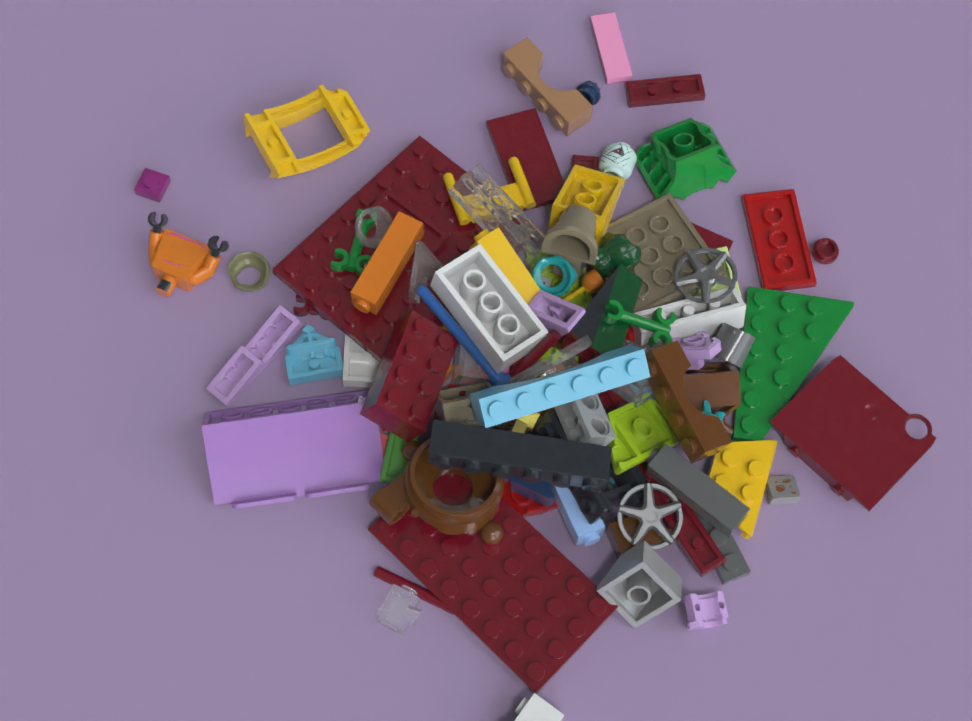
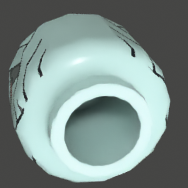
[599,142,637,180]

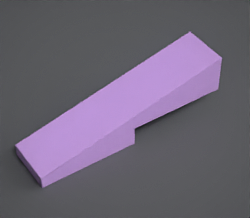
[206,305,305,406]

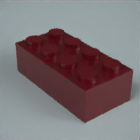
[360,310,458,442]

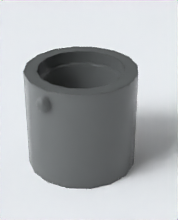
[715,323,756,368]

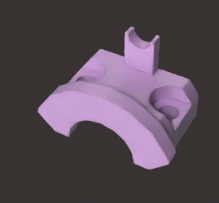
[681,591,729,631]

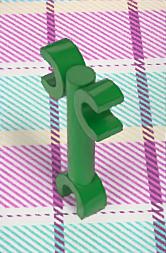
[331,209,377,277]
[603,300,676,347]

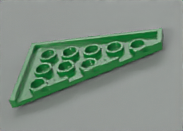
[732,286,854,442]

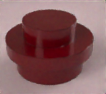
[811,238,839,264]

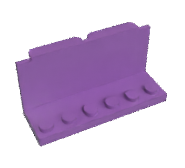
[201,389,384,509]

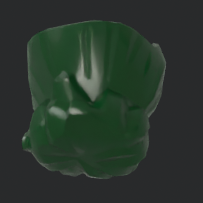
[589,232,642,278]

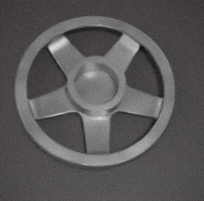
[675,248,737,304]
[617,483,683,550]

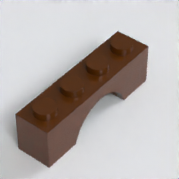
[645,340,732,463]

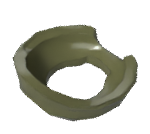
[228,251,270,292]

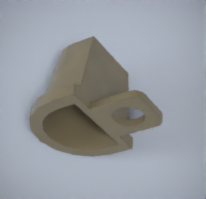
[541,205,598,278]

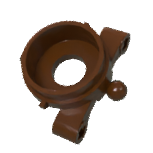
[369,426,504,545]

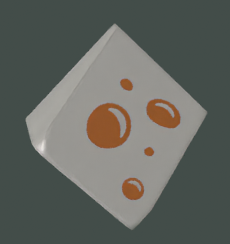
[766,475,801,505]

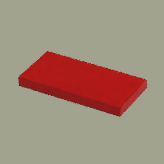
[741,189,817,291]

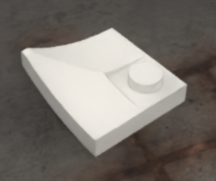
[343,334,380,388]

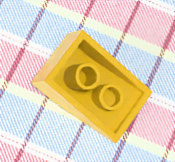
[548,164,625,246]

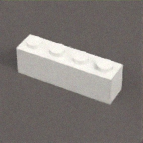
[631,287,746,354]

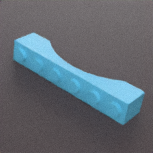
[469,345,650,428]

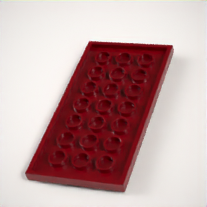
[368,473,618,694]

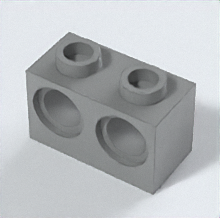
[554,394,616,446]

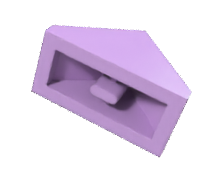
[528,290,586,337]

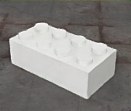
[430,244,548,374]

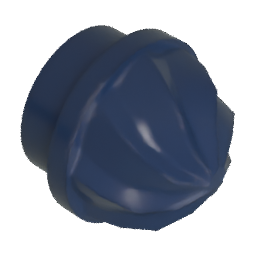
[577,80,601,105]

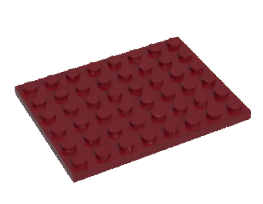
[273,136,539,363]

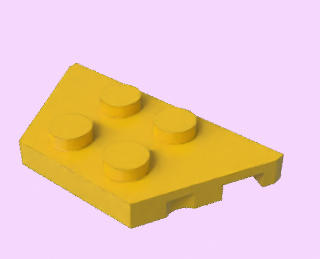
[707,440,778,540]

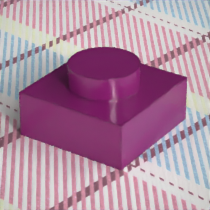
[134,168,171,203]

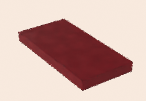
[486,108,564,213]

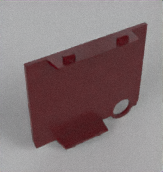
[770,355,936,511]

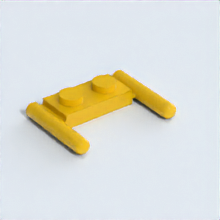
[443,157,536,225]

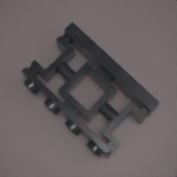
[534,407,655,524]

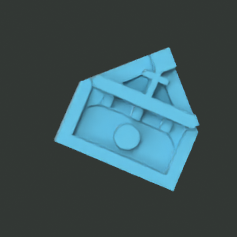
[285,324,343,386]

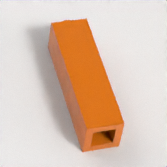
[350,211,424,315]

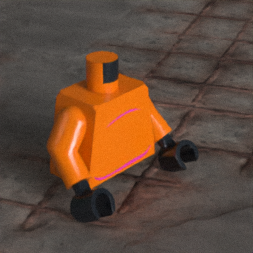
[148,212,229,297]

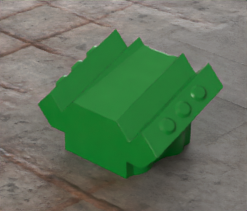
[636,118,737,200]

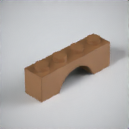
[502,37,593,137]

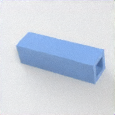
[549,482,605,546]

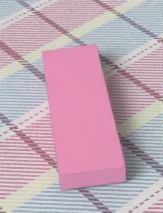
[590,12,632,84]

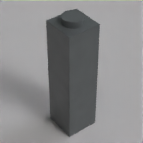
[646,444,750,538]

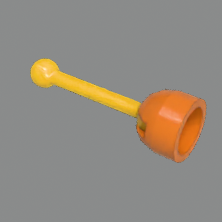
[563,269,605,302]

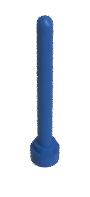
[416,285,515,386]

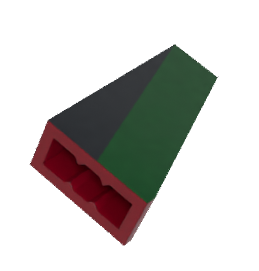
[561,264,643,362]

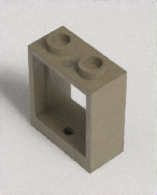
[435,381,494,426]

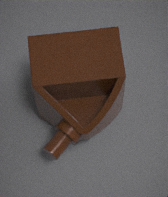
[683,362,741,437]

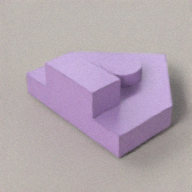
[661,331,722,370]

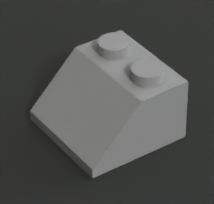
[597,540,682,628]

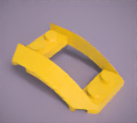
[244,85,371,178]

